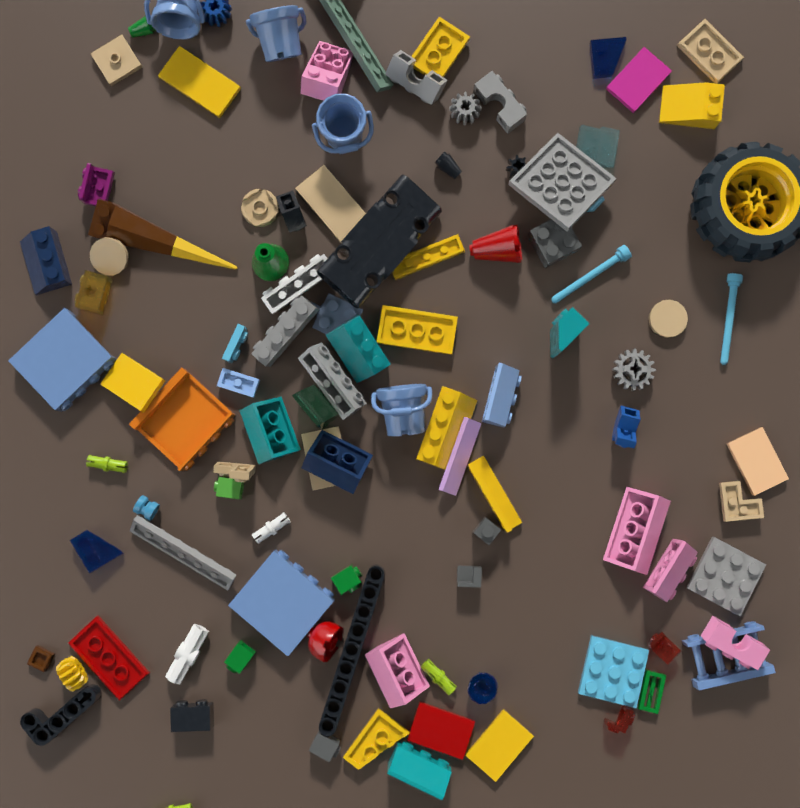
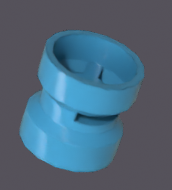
[133,495,160,521]

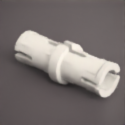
[252,512,291,544]

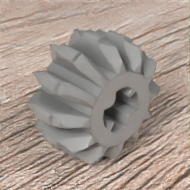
[449,91,481,126]

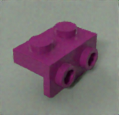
[78,163,115,206]

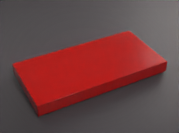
[68,615,150,701]

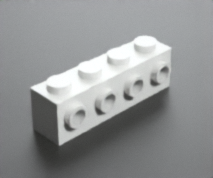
[261,254,327,314]

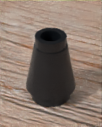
[434,151,462,179]

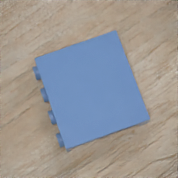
[8,308,116,412]
[228,550,335,656]

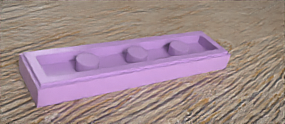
[438,417,481,496]

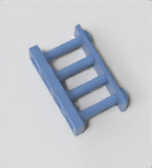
[682,621,776,690]

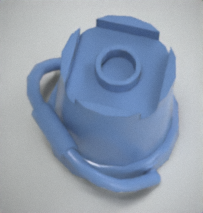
[144,0,205,40]
[246,5,307,62]
[312,94,374,154]
[371,384,432,436]

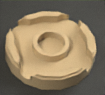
[241,189,279,227]
[90,237,129,276]
[648,300,688,338]

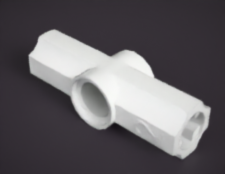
[165,624,209,685]

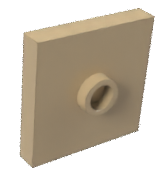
[90,35,143,86]

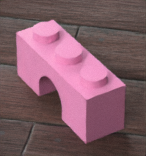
[701,616,770,670]

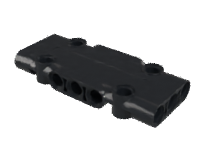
[316,174,442,309]

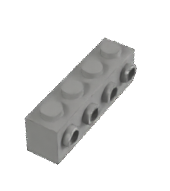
[251,295,319,367]
[298,342,367,420]

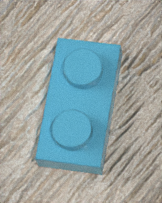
[222,324,248,363]

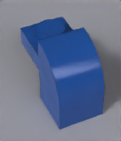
[612,406,641,449]

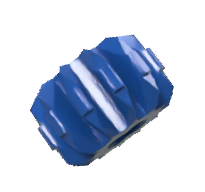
[200,0,232,27]

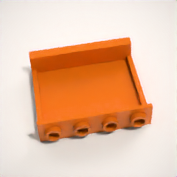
[129,367,235,471]

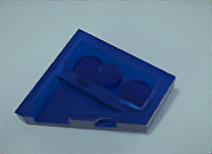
[589,37,627,79]
[70,530,124,573]

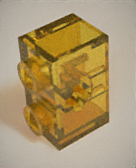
[74,270,113,315]

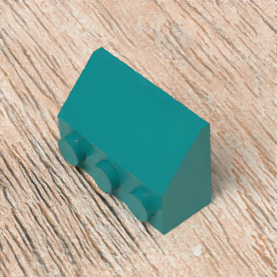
[550,307,590,359]
[326,314,391,383]
[239,396,301,464]
[387,741,452,800]

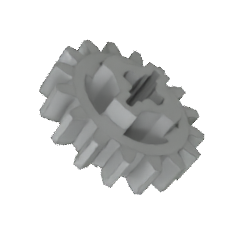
[612,349,656,391]

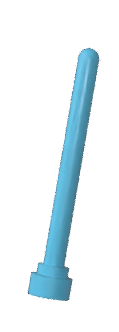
[551,245,632,303]
[720,273,743,365]

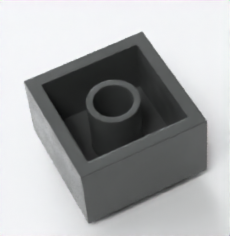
[527,219,582,268]

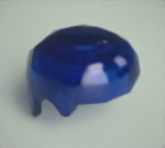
[467,672,498,704]

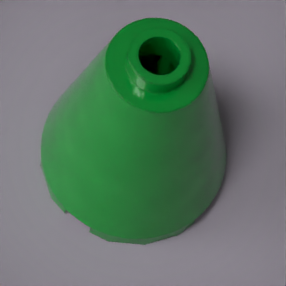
[252,243,290,281]

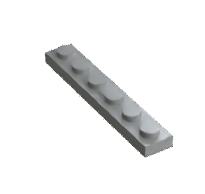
[130,515,236,591]

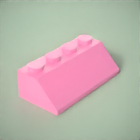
[603,487,671,575]

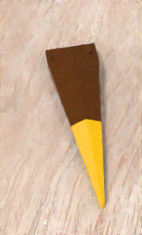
[88,198,237,269]

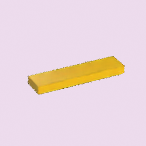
[392,234,465,280]

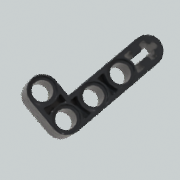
[20,684,102,746]

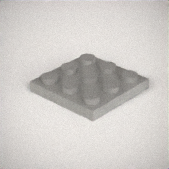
[686,537,766,616]

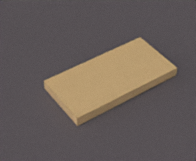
[295,165,366,243]

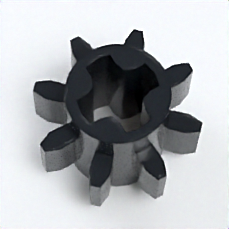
[506,155,526,178]

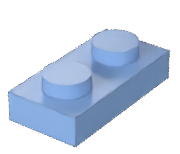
[217,368,260,398]

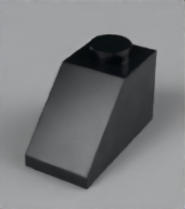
[276,190,307,233]

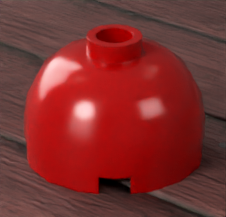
[307,621,344,663]

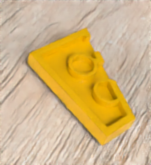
[343,708,410,770]

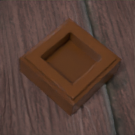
[27,645,55,672]

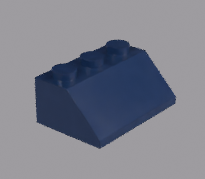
[20,226,72,296]
[301,430,373,494]

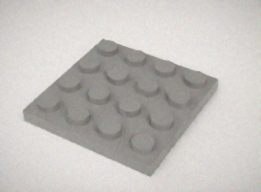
[508,133,617,231]

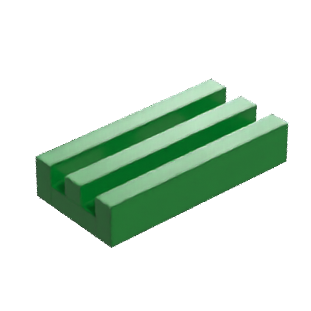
[637,669,666,714]

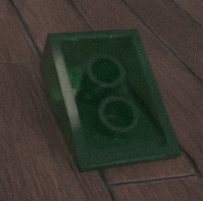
[292,385,339,430]

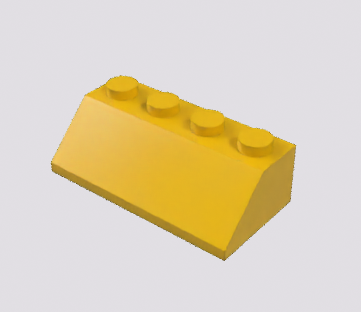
[416,386,478,470]

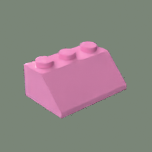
[643,539,698,602]
[365,633,430,708]

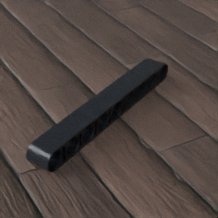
[319,564,385,736]

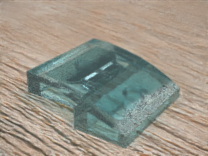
[576,125,620,168]

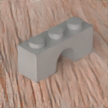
[385,50,448,105]
[473,71,527,134]

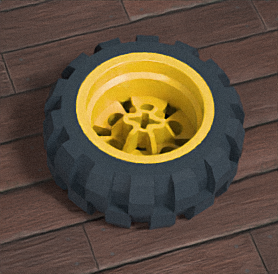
[690,141,800,263]

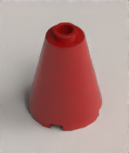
[469,224,522,263]

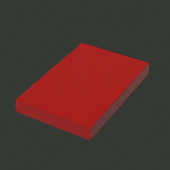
[407,701,475,760]

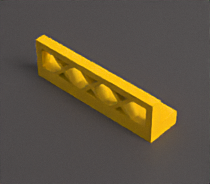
[467,455,522,533]

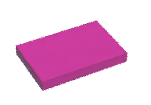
[606,47,672,113]

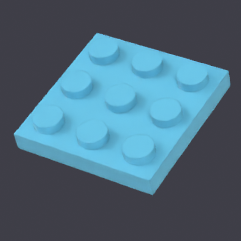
[578,635,649,708]

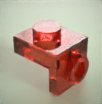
[649,632,682,665]
[603,705,635,734]

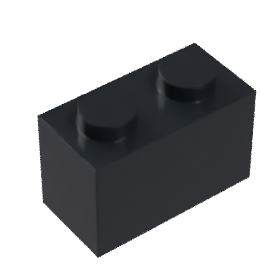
[170,699,214,732]

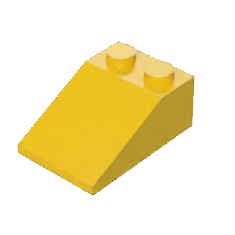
[659,82,725,129]

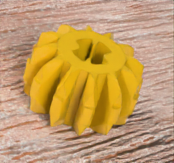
[56,656,88,692]

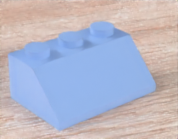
[482,363,522,428]

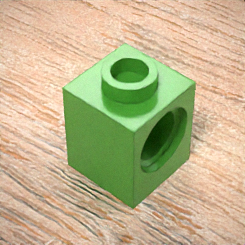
[214,477,244,499]

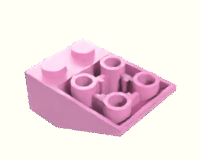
[301,41,354,101]

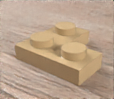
[214,462,256,482]
[719,481,764,522]

